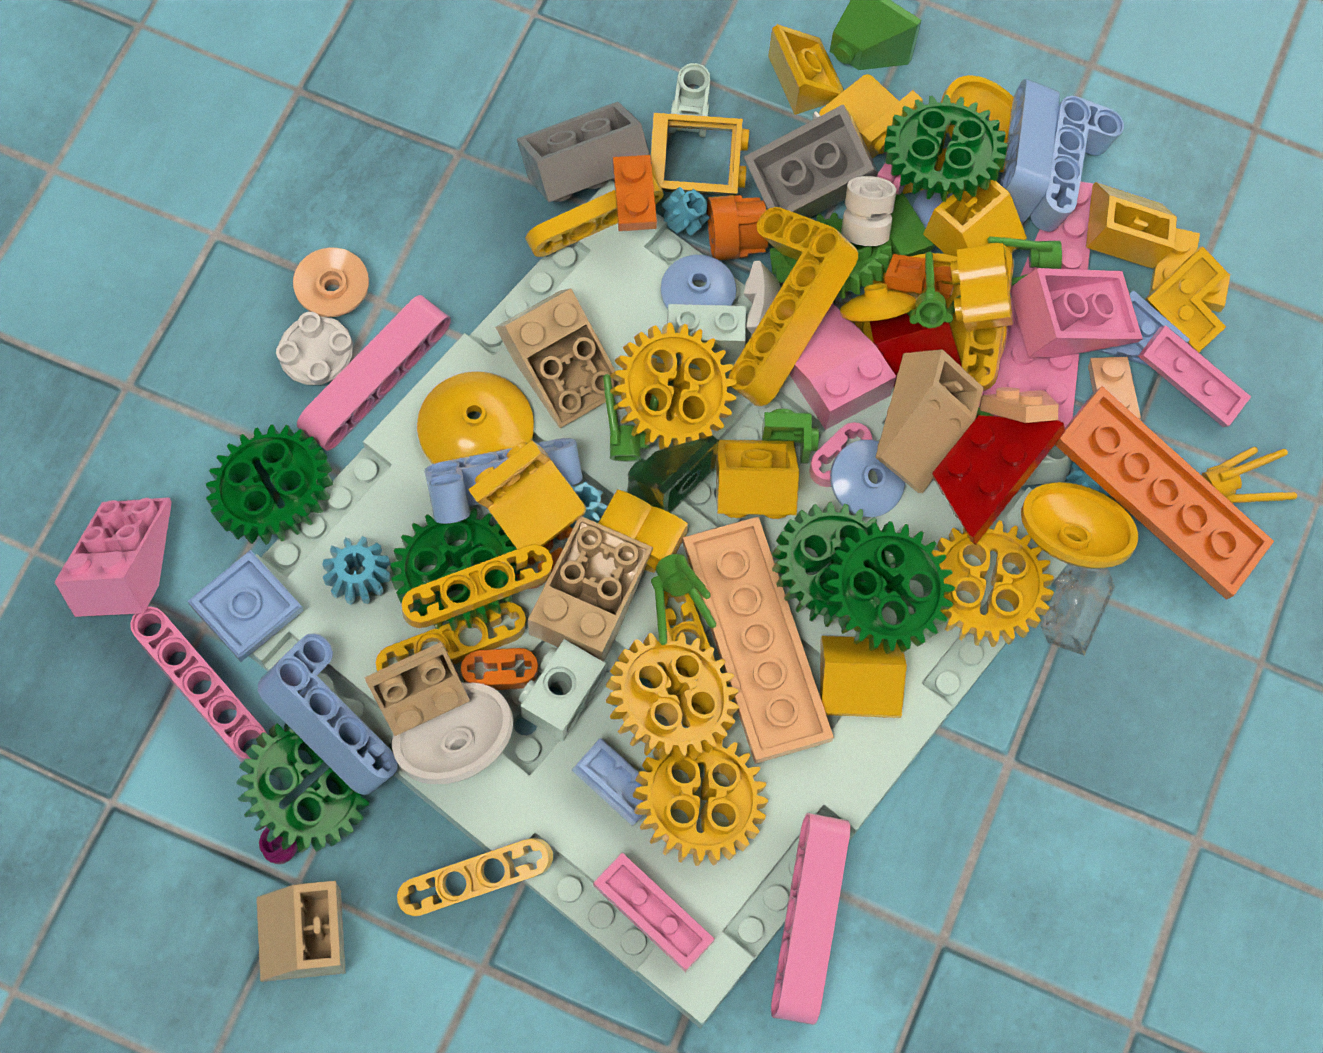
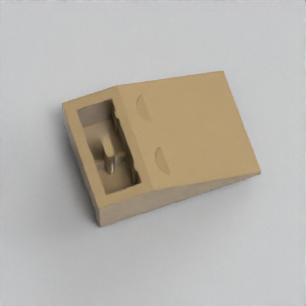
[495,288,620,428]
[875,350,984,493]
[528,517,653,662]

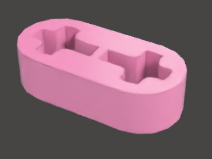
[809,422,872,487]

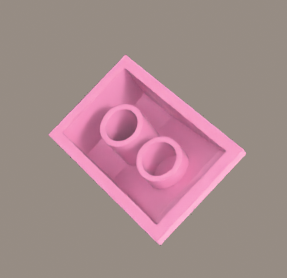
[1010,268,1143,357]
[790,303,896,430]

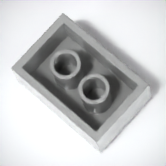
[517,102,652,202]
[744,104,879,218]

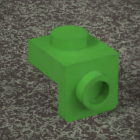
[762,409,819,463]

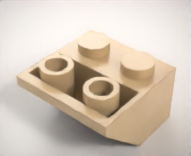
[364,642,470,736]
[257,881,346,982]

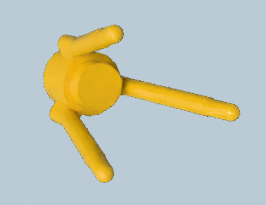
[1202,447,1297,503]

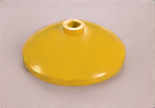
[941,75,1014,172]
[417,371,534,464]
[1021,482,1138,569]

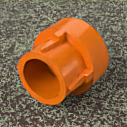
[707,195,768,260]

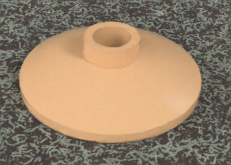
[293,247,369,317]

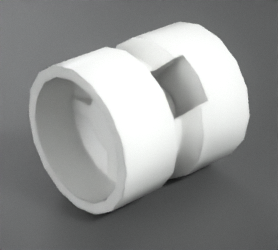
[841,176,897,246]

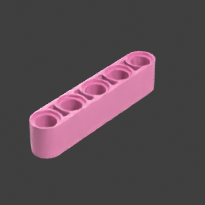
[297,295,451,451]
[130,607,266,762]
[771,813,850,1025]

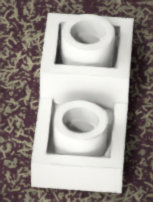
[743,261,781,334]

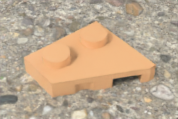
[980,387,1059,423]

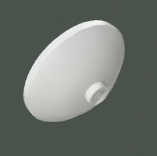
[392,682,513,784]

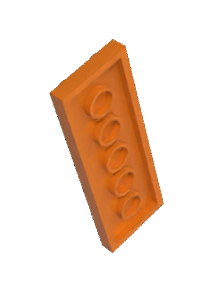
[1055,386,1274,600]

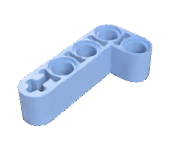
[997,78,1060,224]
[1030,96,1124,232]
[425,438,583,524]
[258,633,398,795]

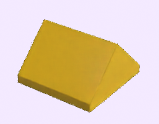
[768,24,844,115]
[820,636,907,718]

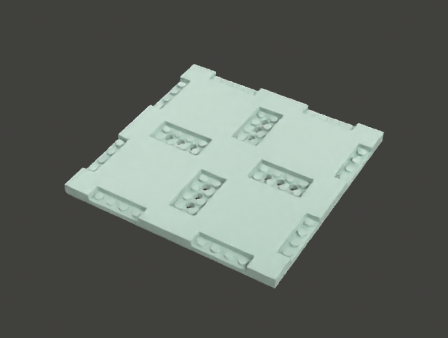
[249,179,1069,1029]

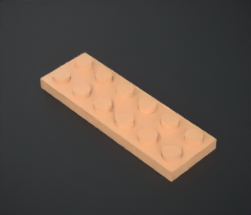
[682,516,834,764]

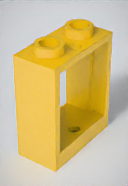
[651,113,749,196]

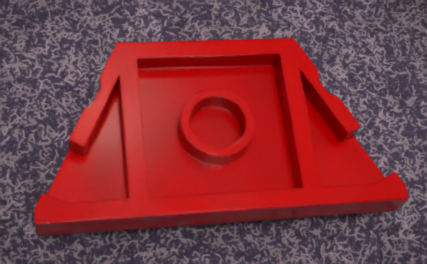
[932,415,1066,545]

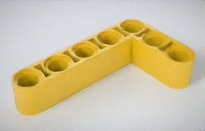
[729,207,858,406]

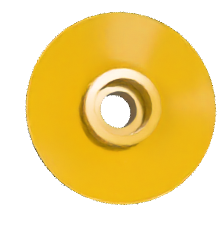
[840,283,916,322]

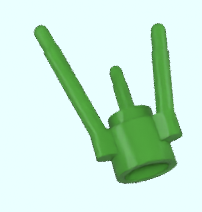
[987,236,1062,286]
[906,252,961,328]
[603,372,663,462]
[651,554,716,645]

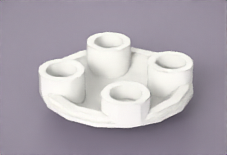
[276,312,353,385]

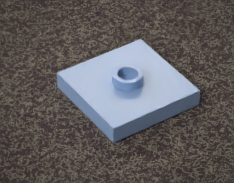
[188,550,304,662]

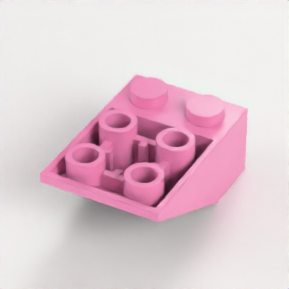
[55,498,172,617]

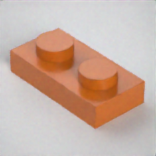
[613,155,657,231]

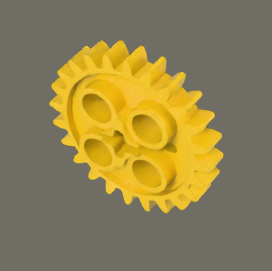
[610,322,737,451]
[932,520,1054,647]
[606,631,739,763]
[633,741,768,866]

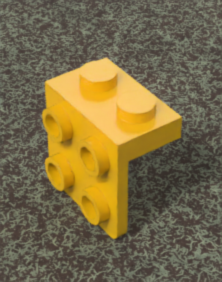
[819,74,923,159]
[468,440,586,549]

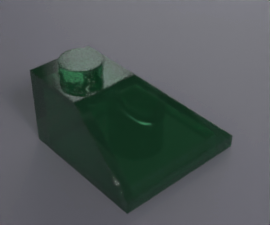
[627,435,719,513]

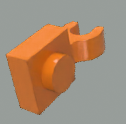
[885,254,954,299]

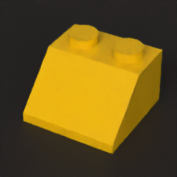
[716,440,799,519]

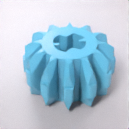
[322,536,391,605]

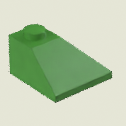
[829,0,922,70]

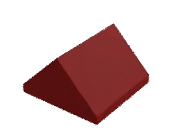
[870,308,962,387]

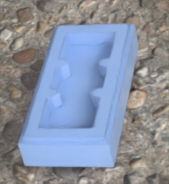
[572,738,644,826]

